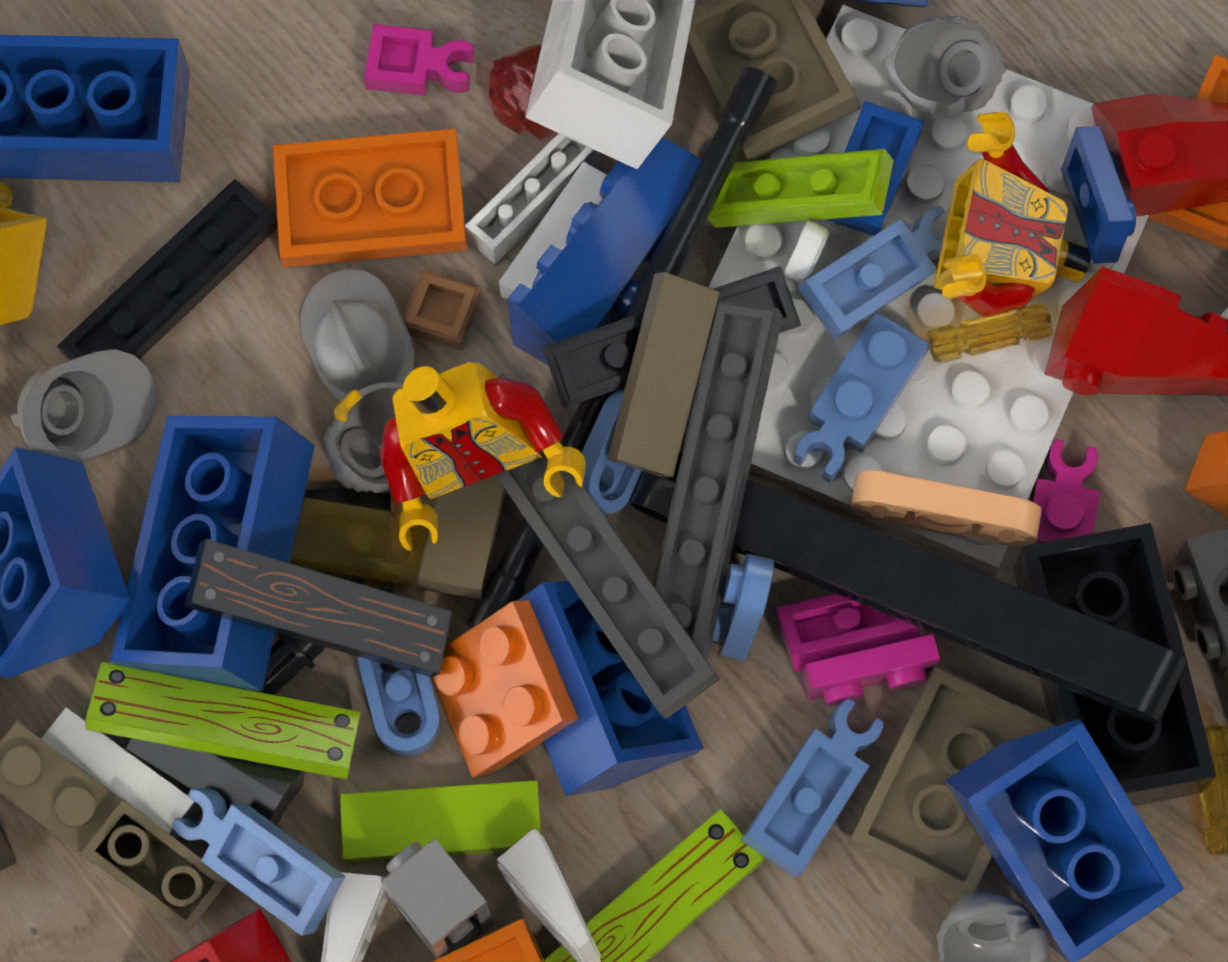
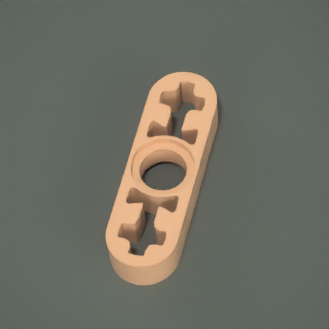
[850,470,1042,547]

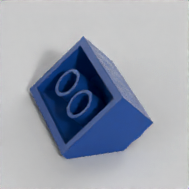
[0,447,130,678]
[518,580,704,796]
[946,719,1184,962]

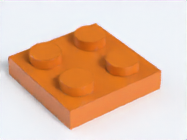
[432,600,579,778]

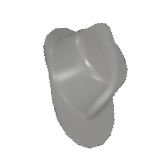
[299,269,415,401]
[11,349,156,462]

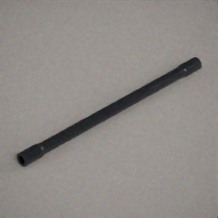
[466,67,778,628]

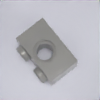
[381,838,494,959]

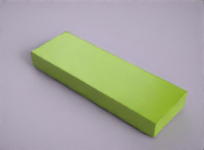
[707,149,894,228]
[340,780,541,863]

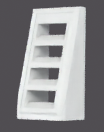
[497,829,601,962]
[321,872,389,962]

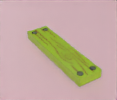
[85,662,361,779]
[544,809,764,962]

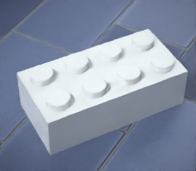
[525,0,695,169]

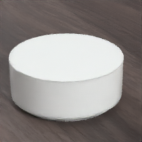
[783,219,830,285]

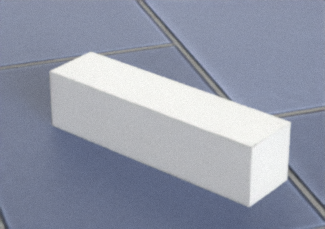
[465,133,599,265]
[499,161,607,301]
[41,707,201,840]

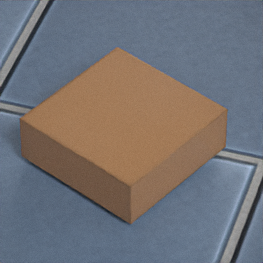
[403,270,482,350]

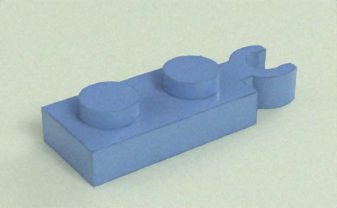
[798,206,945,340]
[794,312,930,483]
[741,699,883,878]
[172,788,346,936]

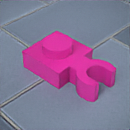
[364,24,475,96]
[1031,439,1100,544]

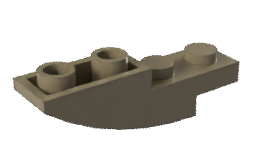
[0,720,228,934]

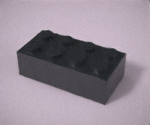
[1013,523,1217,806]

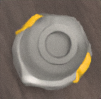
[323,382,403,493]

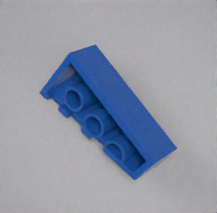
[507,137,702,366]

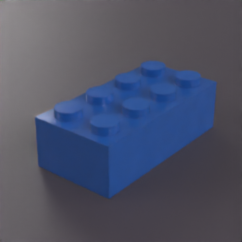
[0,34,190,182]
[110,416,315,691]

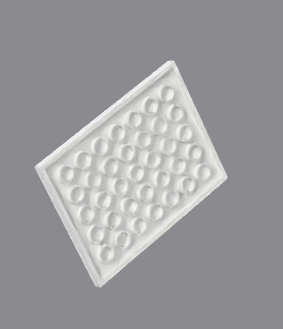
[682,5,1149,575]

